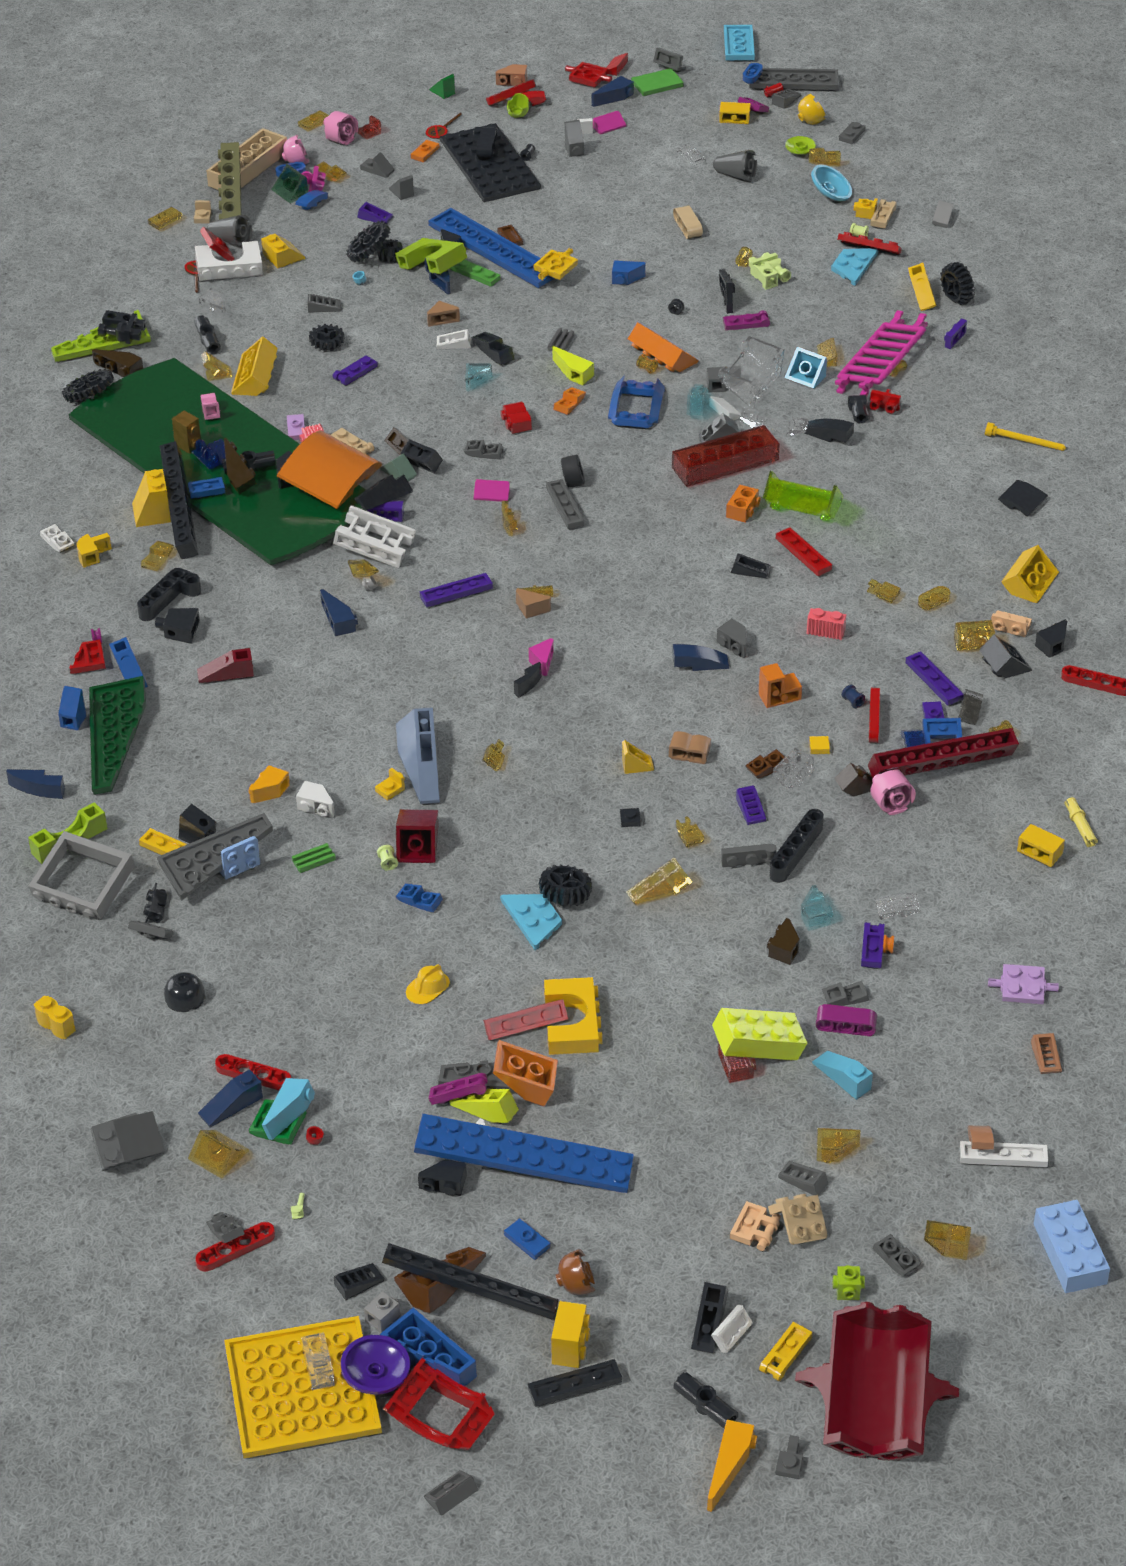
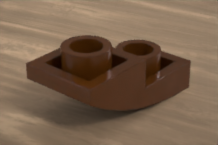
[745,749,789,778]

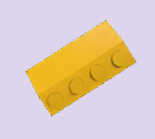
[231,336,278,396]

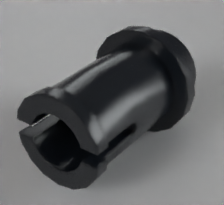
[520,144,536,161]

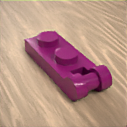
[723,310,770,331]
[429,1073,488,1105]

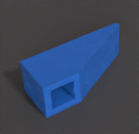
[109,637,148,688]

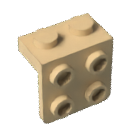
[768,1194,828,1245]

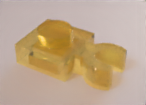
[676,816,704,848]

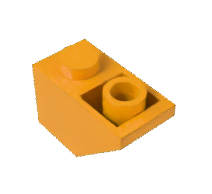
[249,765,290,803]

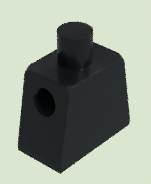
[155,608,200,644]
[178,804,216,844]

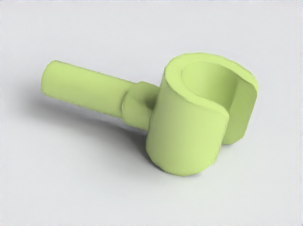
[291,1193,305,1219]

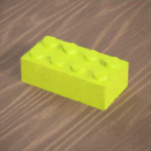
[712,1008,807,1060]

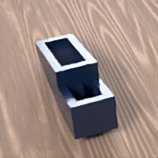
[425,258,450,295]
[672,644,729,671]
[6,769,65,799]

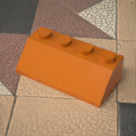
[628,322,699,372]

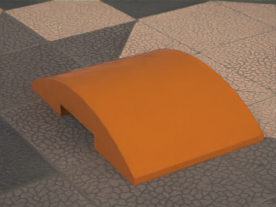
[277,430,382,509]

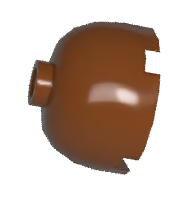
[556,1249,595,1295]

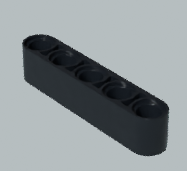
[769,809,824,883]

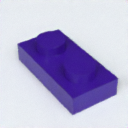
[944,318,967,349]

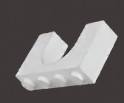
[195,241,263,281]

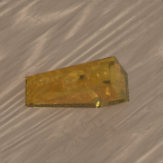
[626,857,692,905]

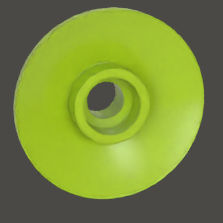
[785,136,816,154]

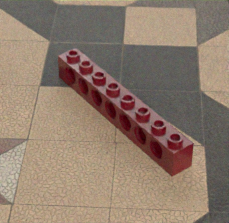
[868,728,1019,778]

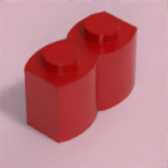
[500,401,532,434]

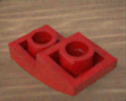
[521,91,547,106]

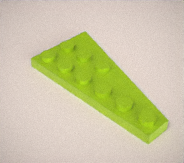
[51,310,151,362]

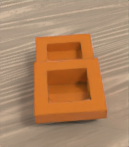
[553,387,586,415]

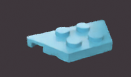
[831,248,878,285]
[500,894,562,950]

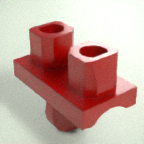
[870,389,901,414]

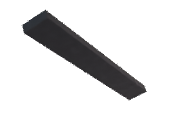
[382,1243,559,1320]

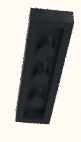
[528,1359,622,1407]

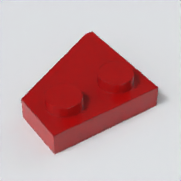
[69,639,106,674]

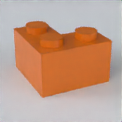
[759,663,802,708]

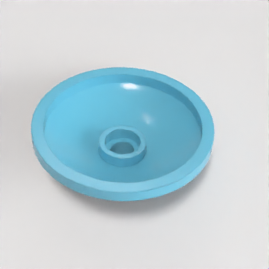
[811,165,852,201]

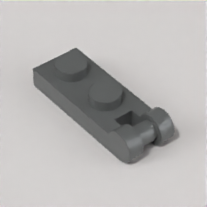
[721,844,777,867]

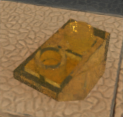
[924,1220,971,1260]

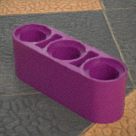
[815,1004,877,1037]

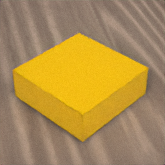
[809,736,830,754]

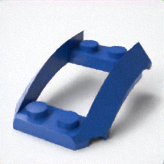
[608,375,665,428]

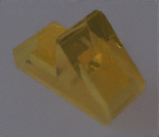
[201,351,233,381]

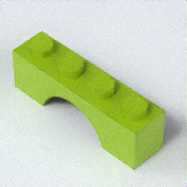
[28,802,108,864]

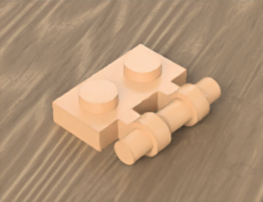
[730,1201,781,1251]

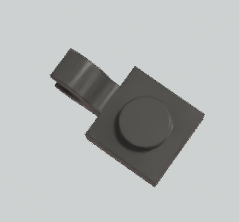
[775,1435,803,1479]

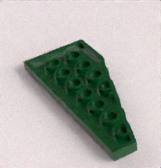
[89,676,146,795]

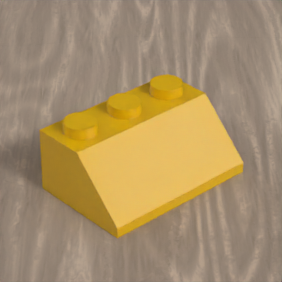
[1001,545,1059,603]

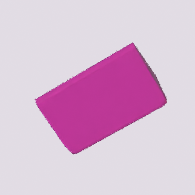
[593,111,626,135]
[473,479,510,502]

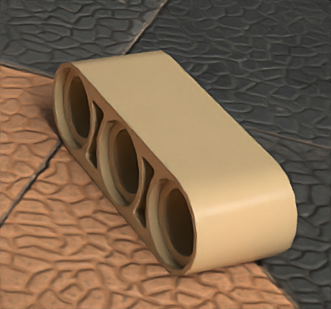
[673,205,703,239]

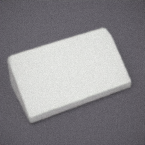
[709,396,743,420]

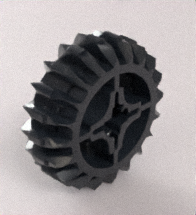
[940,262,976,305]
[539,864,592,907]

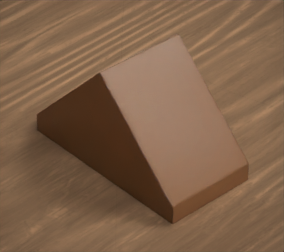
[427,301,460,327]
[516,588,551,618]

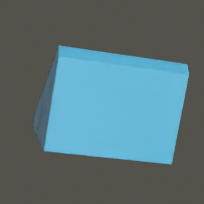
[785,347,827,388]

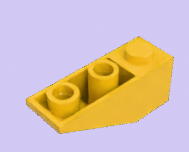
[908,263,936,311]

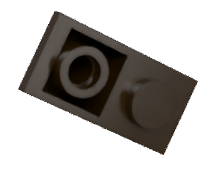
[834,763,873,797]
[767,918,800,965]

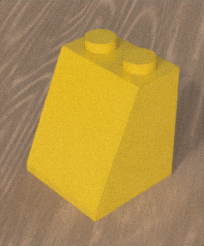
[132,469,171,527]

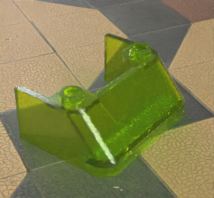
[763,471,844,521]

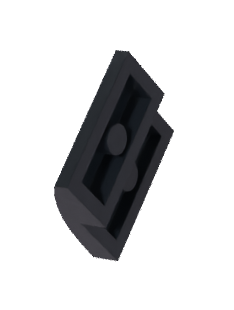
[998,480,1048,517]

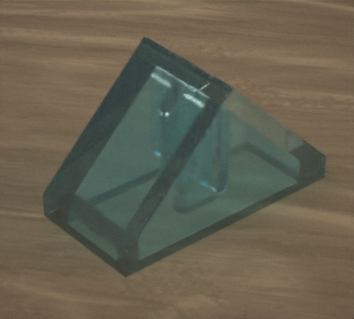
[465,363,492,391]

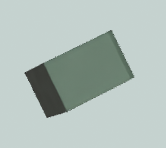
[380,453,417,481]

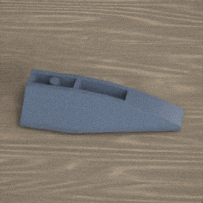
[396,708,440,804]

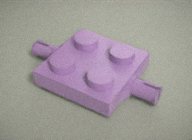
[988,964,1059,1004]

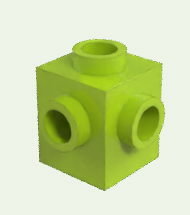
[832,1265,865,1300]

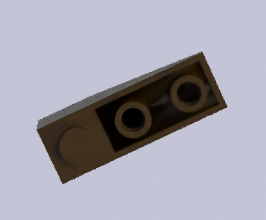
[92,349,143,377]
[224,438,256,494]

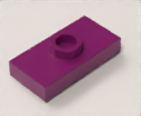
[738,97,770,112]

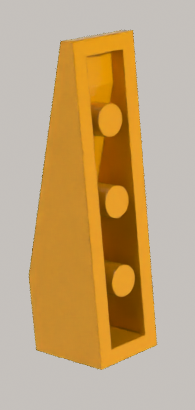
[707,1420,758,1512]

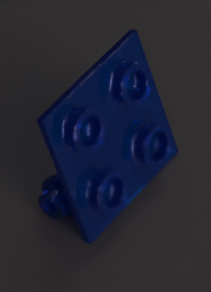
[192,439,226,470]

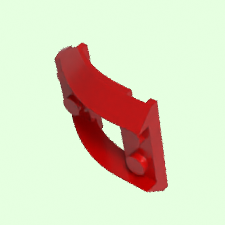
[383,1358,495,1450]

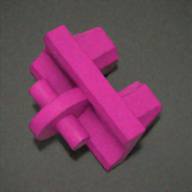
[300,166,326,192]

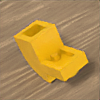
[77,533,112,568]

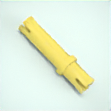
[1064,797,1098,847]

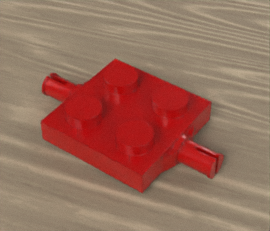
[565,62,612,87]

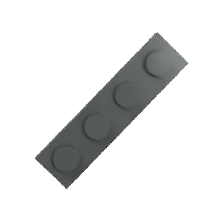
[546,479,584,529]

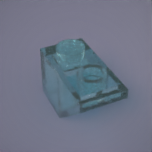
[801,885,833,931]

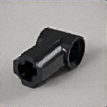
[848,395,869,424]

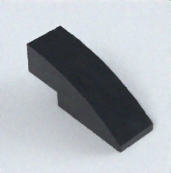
[472,332,515,365]
[800,418,854,443]

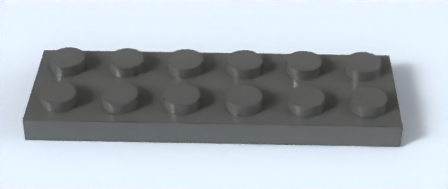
[749,68,838,90]

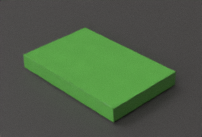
[631,68,684,96]

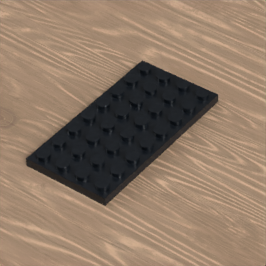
[440,123,541,203]

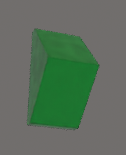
[429,74,455,99]

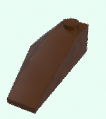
[394,1247,486,1313]

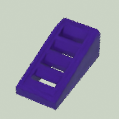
[357,202,393,223]
[367,501,404,522]
[736,785,766,825]

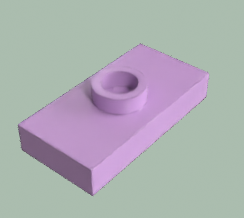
[287,414,305,440]

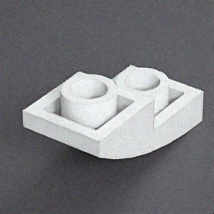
[40,524,74,552]

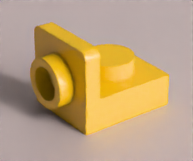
[375,768,405,801]

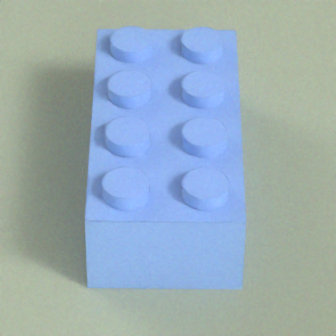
[1034,1200,1110,1293]

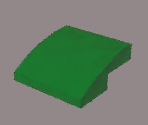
[248,1099,307,1145]

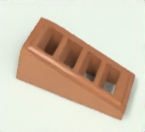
[1031,1033,1062,1074]

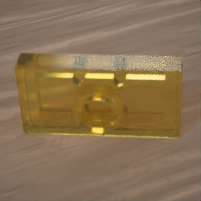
[298,110,329,132]
[148,207,182,230]

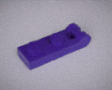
[333,355,378,386]
[861,922,885,968]

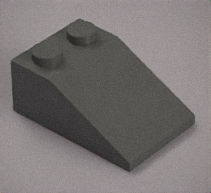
[90,1111,165,1171]

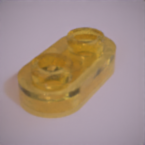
[918,586,950,610]

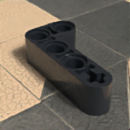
[137,568,201,621]

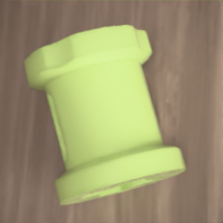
[850,223,869,237]
[377,845,398,871]

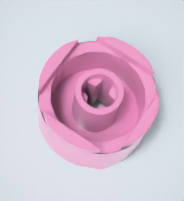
[324,111,358,145]
[871,769,916,815]

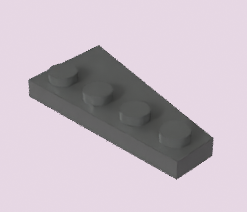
[438,1060,516,1093]

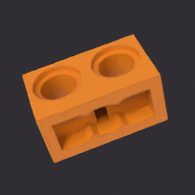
[726,485,761,523]

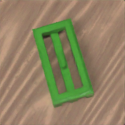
[292,843,336,873]

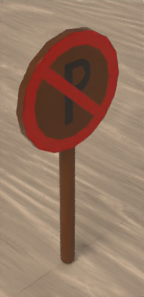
[425,112,462,139]
[184,261,199,293]

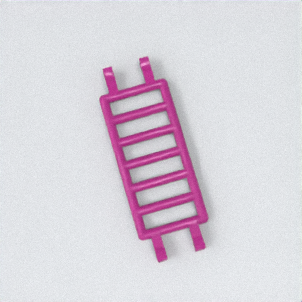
[835,310,928,397]

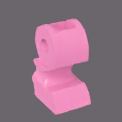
[201,393,220,420]

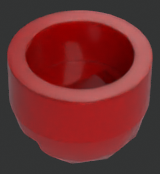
[306,1126,324,1145]

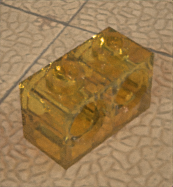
[954,620,995,651]

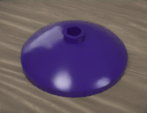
[341,1335,410,1395]

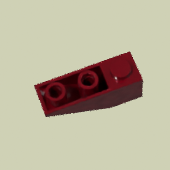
[197,648,254,683]

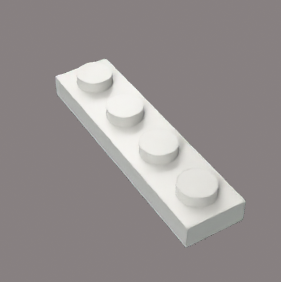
[960,1141,1048,1167]

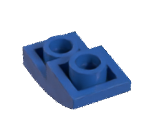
[295,190,328,210]
[396,883,443,912]

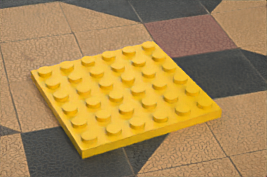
[224,1316,382,1459]

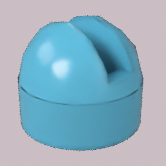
[352,271,366,285]

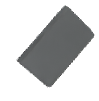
[424,1470,478,1516]

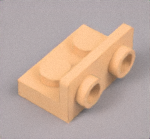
[990,610,1032,637]

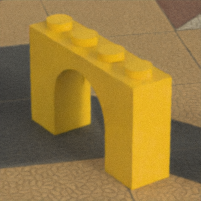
[544,977,602,1055]

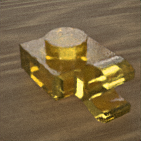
[867,579,901,603]
[482,739,505,771]

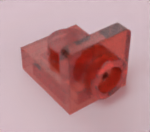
[358,115,381,140]

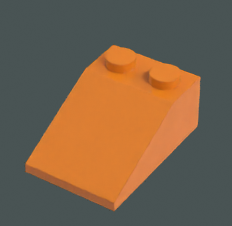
[493,1040,558,1106]

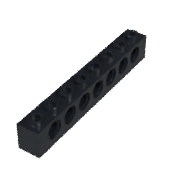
[160,441,198,559]

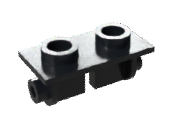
[143,883,167,923]

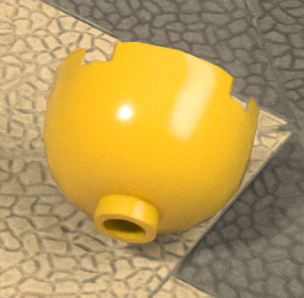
[798,94,826,125]

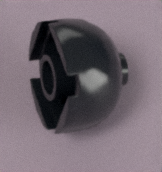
[164,972,205,1012]

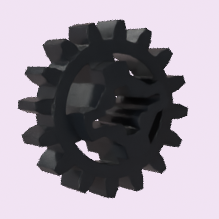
[309,324,345,351]

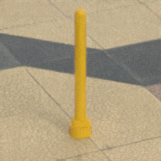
[985,422,1066,451]

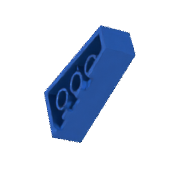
[380,1308,477,1386]

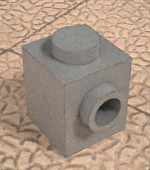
[364,1291,400,1333]

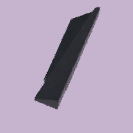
[354,474,413,510]

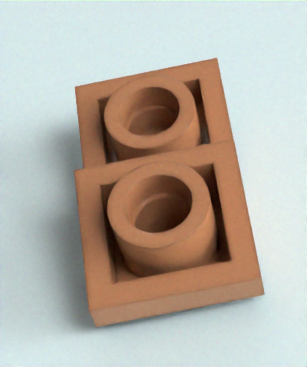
[968,1125,994,1150]

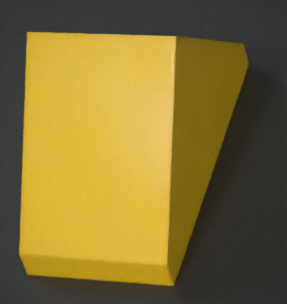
[622,740,654,774]

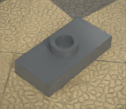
[128,921,173,938]

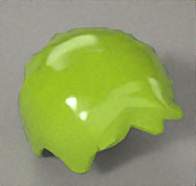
[507,93,529,118]

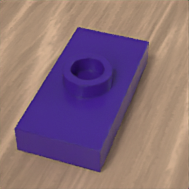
[922,701,944,719]

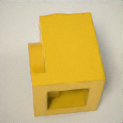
[853,198,878,219]

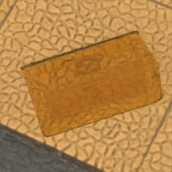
[817,338,837,367]
[348,559,379,577]

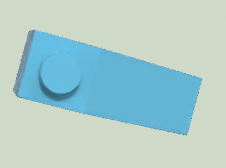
[812,1051,873,1100]
[262,1078,315,1140]

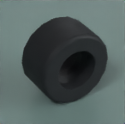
[561,454,585,487]

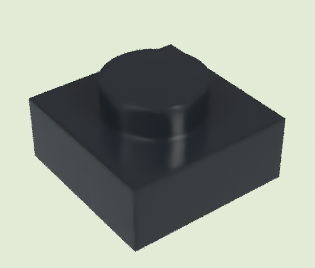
[620,808,641,827]

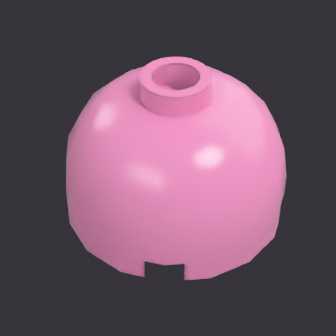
[282,135,309,164]

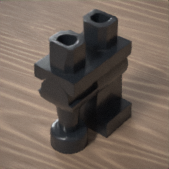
[98,310,146,344]

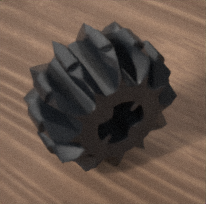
[377,239,403,263]

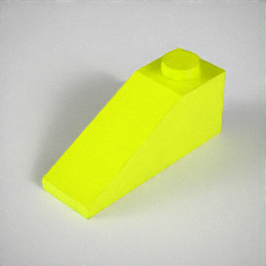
[449,1089,519,1123]

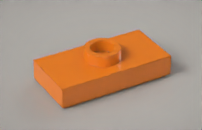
[411,140,440,162]

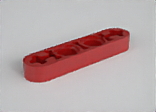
[486,79,536,105]
[1061,665,1126,696]
[869,687,880,743]
[215,1054,291,1091]
[195,1222,275,1272]

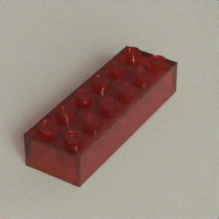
[672,425,780,487]

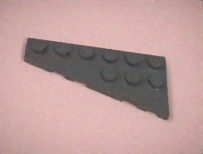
[157,813,273,901]

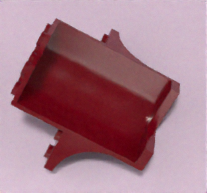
[795,1302,959,1460]

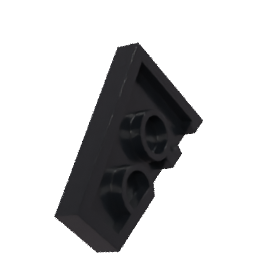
[719,269,735,314]

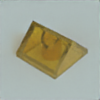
[188,1130,249,1179]

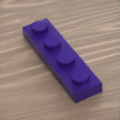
[419,573,493,608]
[905,651,964,706]

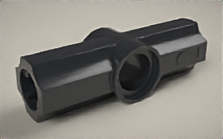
[194,315,221,354]
[222,450,276,474]
[673,1372,738,1429]

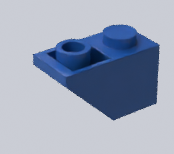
[58,686,87,731]

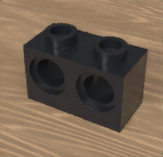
[400,439,443,474]

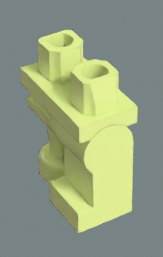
[749,252,791,290]

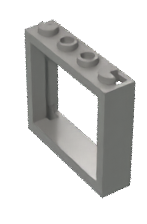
[29,831,135,920]

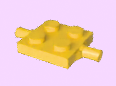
[534,248,578,280]

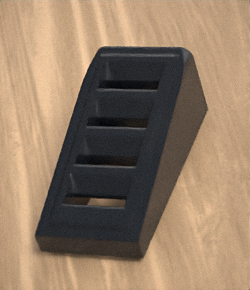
[731,553,771,579]
[334,1263,384,1300]

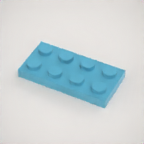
[724,25,755,61]

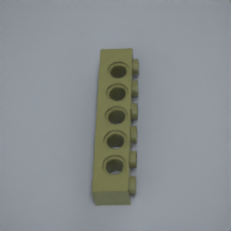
[218,142,242,220]

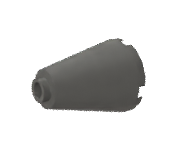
[713,150,757,181]
[207,215,252,247]

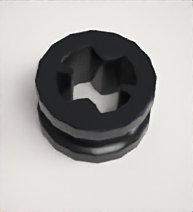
[668,298,684,315]

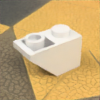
[296,781,334,818]

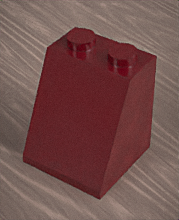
[396,809,439,863]

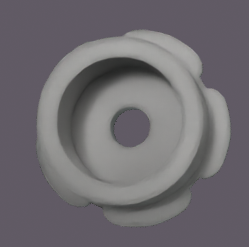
[362,575,378,592]

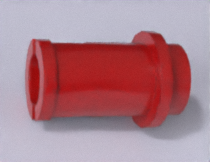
[764,82,783,97]

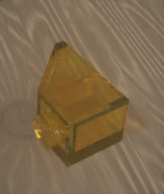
[816,1128,861,1163]

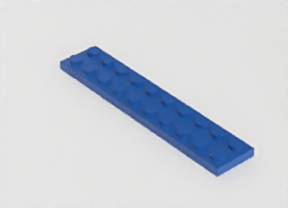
[428,208,555,288]
[414,1113,634,1193]

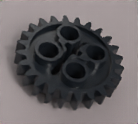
[346,220,391,263]
[62,369,115,402]

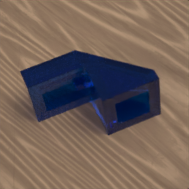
[901,729,925,748]

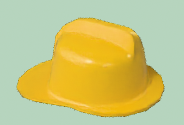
[405,964,450,1004]

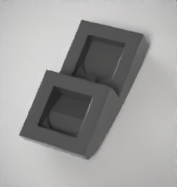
[822,981,869,1006]

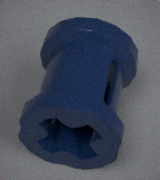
[841,684,866,709]

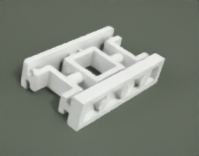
[333,506,416,568]

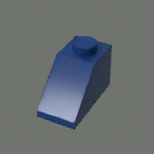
[612,260,646,285]

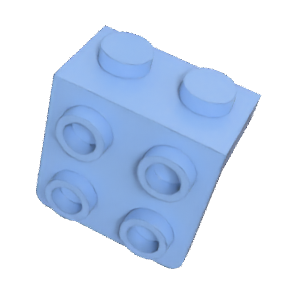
[220,836,260,880]

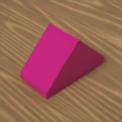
[528,638,554,676]

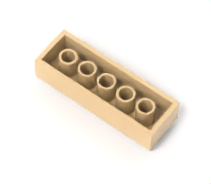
[206,128,287,190]

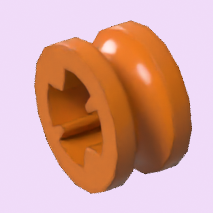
[883,935,894,954]

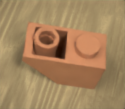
[496,64,527,86]

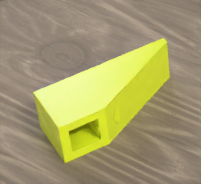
[552,346,594,385]

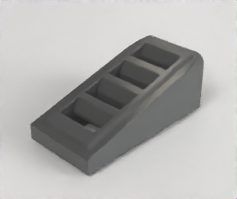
[772,89,801,109]
[307,294,341,313]
[778,1161,828,1196]

